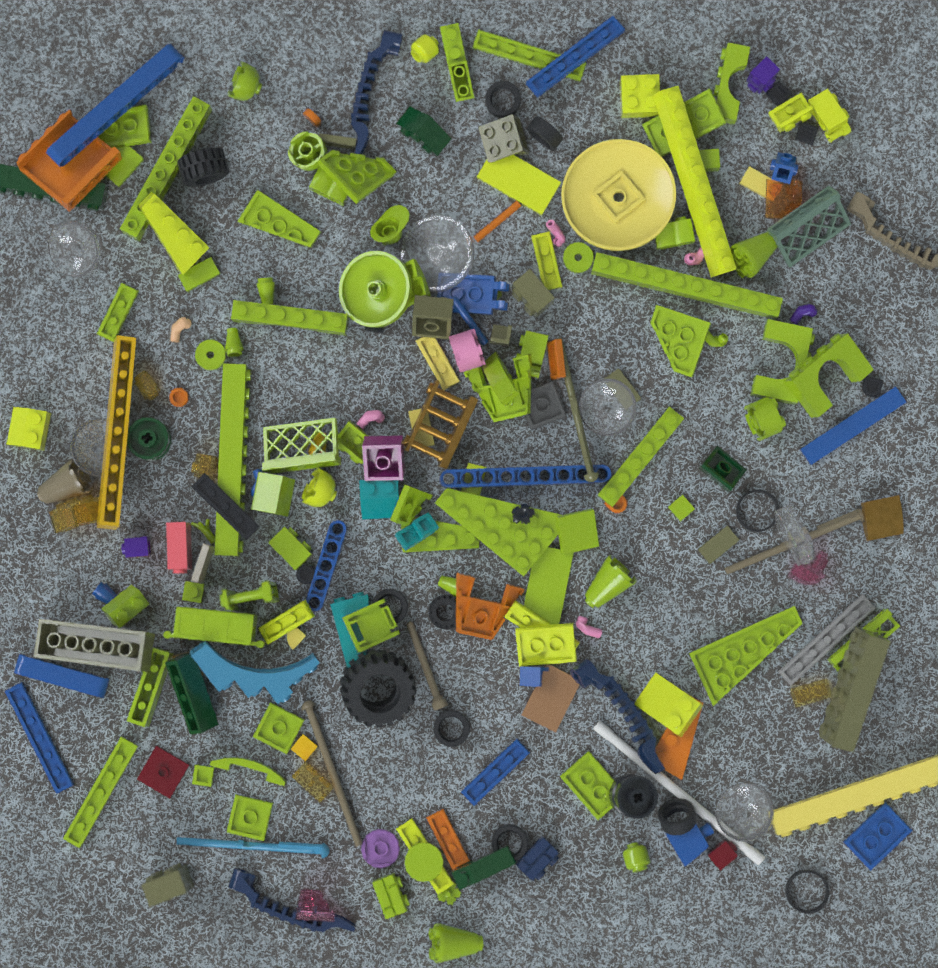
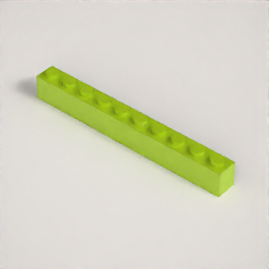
[591,252,783,320]
[214,364,251,557]

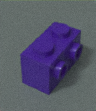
[746,56,780,95]

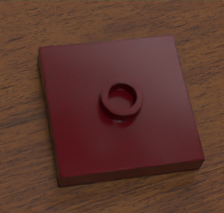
[137,746,190,799]

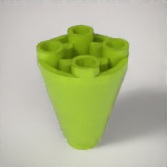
[730,232,777,278]
[429,923,483,963]

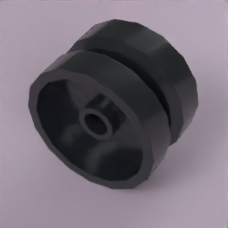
[609,774,658,819]

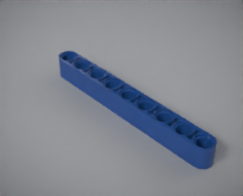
[46,44,184,167]
[439,465,611,488]

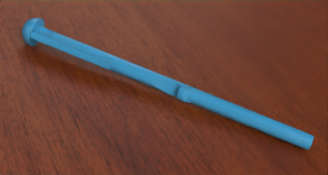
[177,837,330,858]

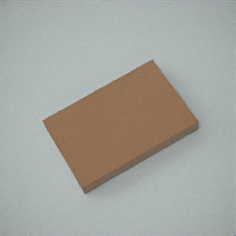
[521,664,580,733]

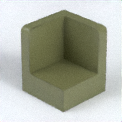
[490,324,512,347]

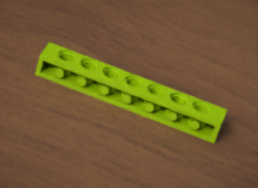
[120,96,212,242]

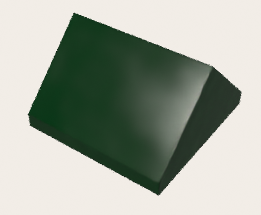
[699,446,747,492]

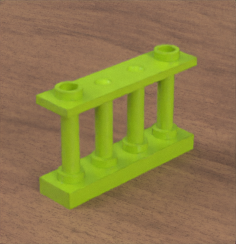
[220,581,280,611]

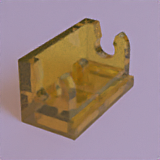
[292,761,334,803]

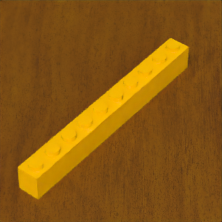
[97,335,136,530]

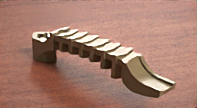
[846,192,938,270]

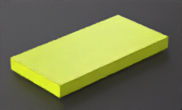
[477,155,561,216]

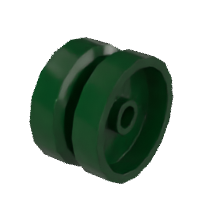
[127,417,172,461]

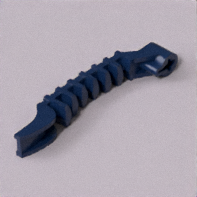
[351,30,403,155]
[570,659,665,774]
[228,868,356,932]

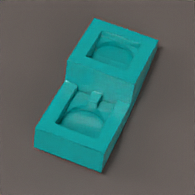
[395,512,439,551]

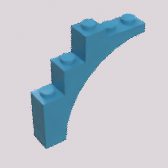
[189,641,320,704]

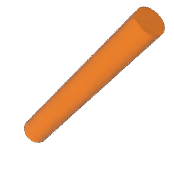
[473,201,521,243]

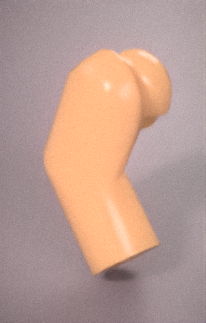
[170,317,191,343]

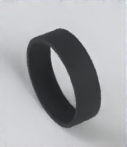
[736,489,779,532]
[785,870,829,914]

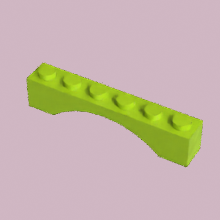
[231,300,349,336]

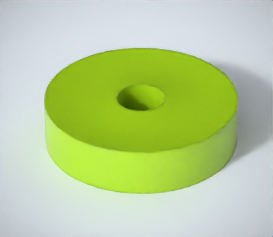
[563,242,594,273]
[195,340,226,371]

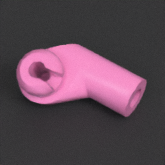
[546,220,566,247]
[356,410,385,430]

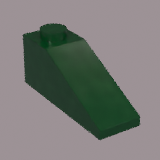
[451,846,516,890]

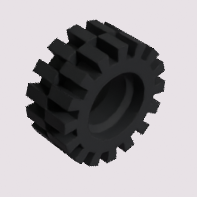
[428,595,456,629]

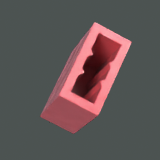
[166,522,192,574]

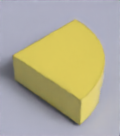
[287,627,306,650]

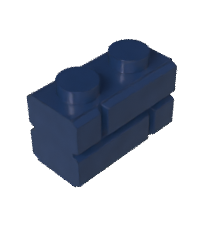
[516,835,559,881]

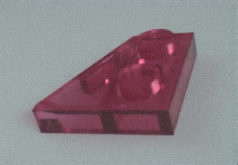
[296,889,334,922]

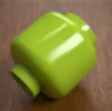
[622,842,651,873]

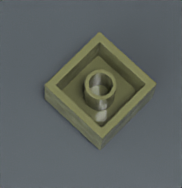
[511,269,555,318]
[412,295,454,339]

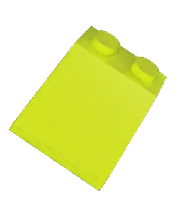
[634,672,703,737]

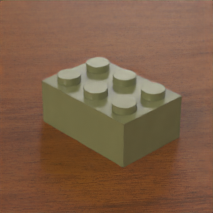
[141,863,194,907]

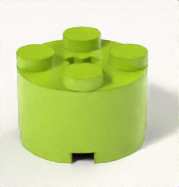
[744,397,786,441]

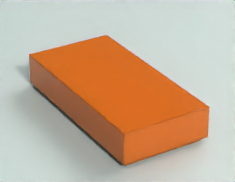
[547,339,566,380]

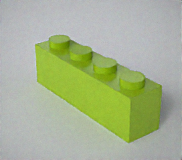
[127,647,174,727]

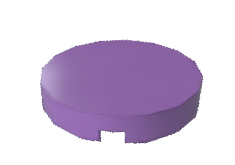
[361,829,400,868]

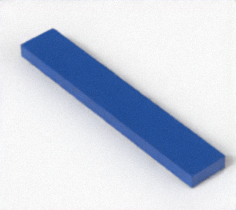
[526,16,625,98]
[800,387,906,465]
[5,682,74,794]

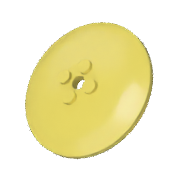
[561,139,676,251]

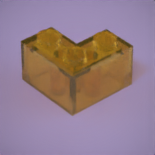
[49,495,99,534]

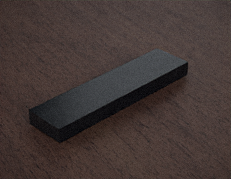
[191,473,260,540]

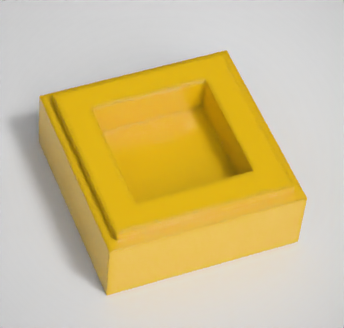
[291,734,318,761]

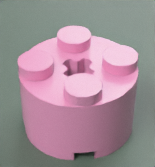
[449,329,486,373]

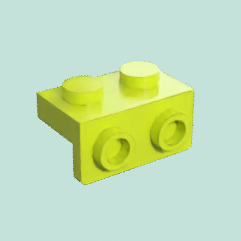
[768,93,814,133]

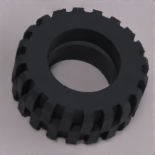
[340,649,417,728]

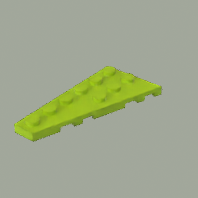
[689,606,803,706]

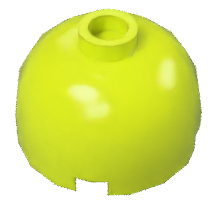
[301,468,337,507]

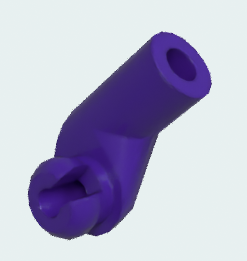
[789,304,817,325]

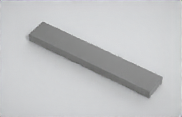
[778,594,876,686]

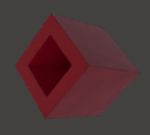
[706,839,738,871]

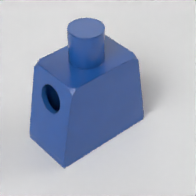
[665,823,714,866]

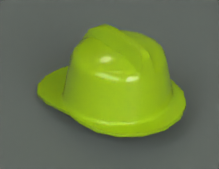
[370,205,410,246]

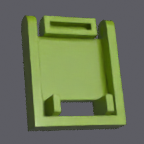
[342,598,400,653]

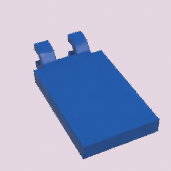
[437,273,510,315]

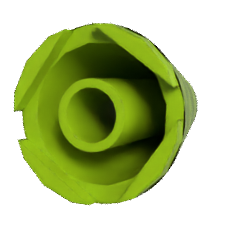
[585,555,637,608]

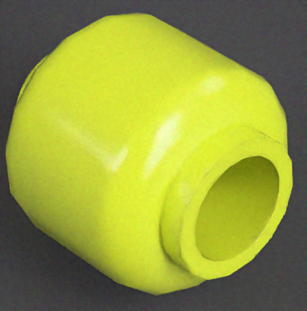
[411,35,439,63]

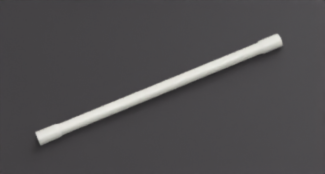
[593,720,765,865]

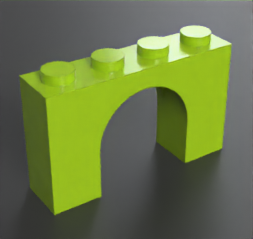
[750,319,815,405]
[784,333,874,418]

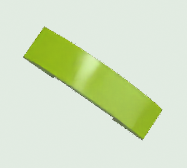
[210,757,287,786]

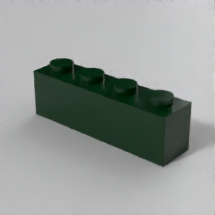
[165,653,219,735]

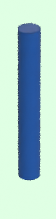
[451,296,488,345]

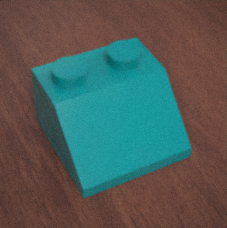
[359,480,399,520]

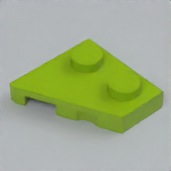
[390,485,433,526]

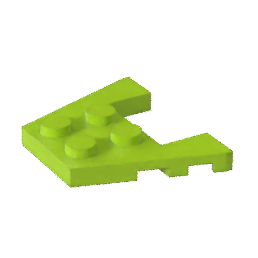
[463,353,532,422]

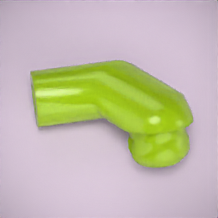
[705,332,729,347]

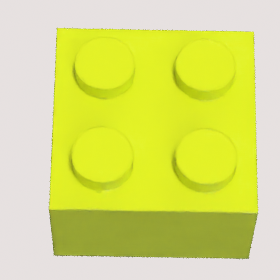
[620,74,660,118]

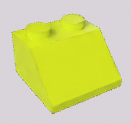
[7,407,51,451]

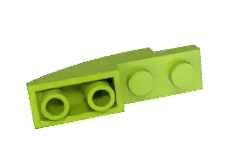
[440,23,474,102]

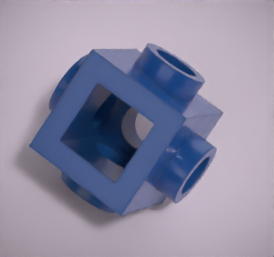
[770,152,799,184]

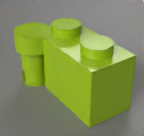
[516,330,548,379]

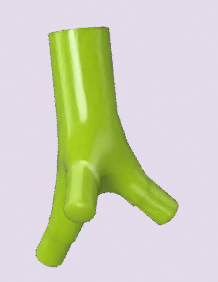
[191,519,215,544]

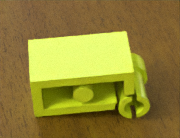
[808,89,851,143]

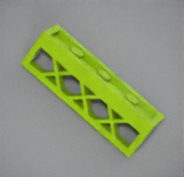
[827,609,900,671]

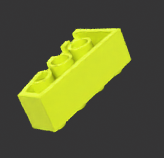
[138,192,209,275]

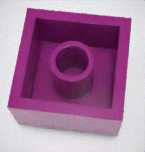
[362,435,405,481]

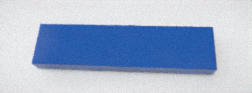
[461,739,530,806]

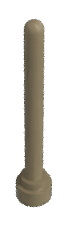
[406,621,448,711]

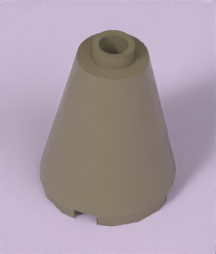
[37,458,93,504]

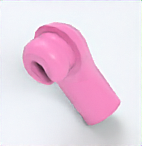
[684,247,704,265]
[575,616,602,638]

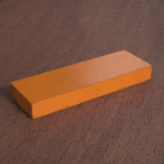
[426,808,470,870]

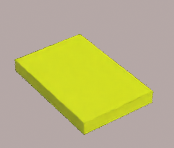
[515,623,577,667]

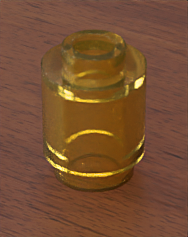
[134,371,161,400]

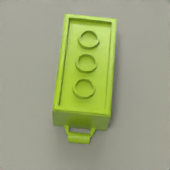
[163,607,265,648]

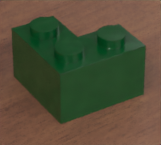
[396,106,451,156]

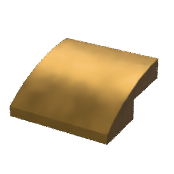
[861,495,904,541]

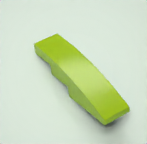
[482,352,519,406]

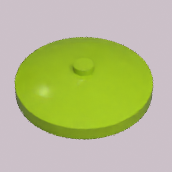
[339,251,412,328]

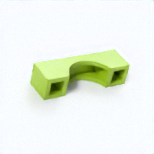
[713,43,750,124]

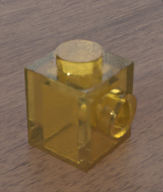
[191,454,218,480]

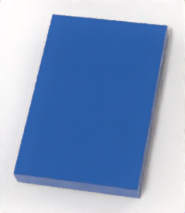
[843,802,913,871]

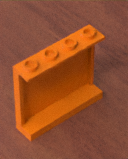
[16,110,122,212]

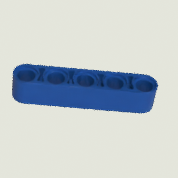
[306,520,347,611]
[14,654,110,698]

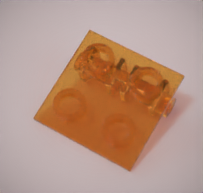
[765,179,802,219]

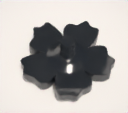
[512,504,535,525]

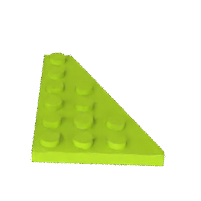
[435,488,561,577]

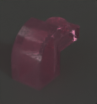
[787,551,828,585]

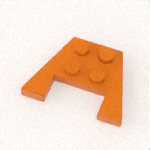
[456,573,525,640]

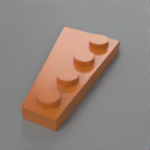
[655,694,703,780]

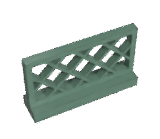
[767,186,851,268]

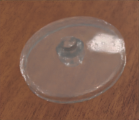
[400,215,474,292]

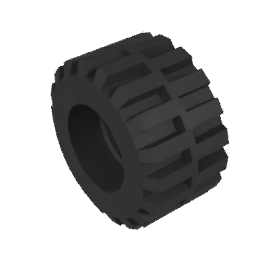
[177,147,230,187]

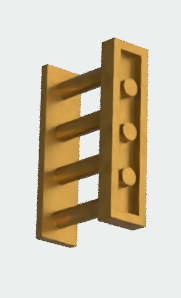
[403,380,478,469]

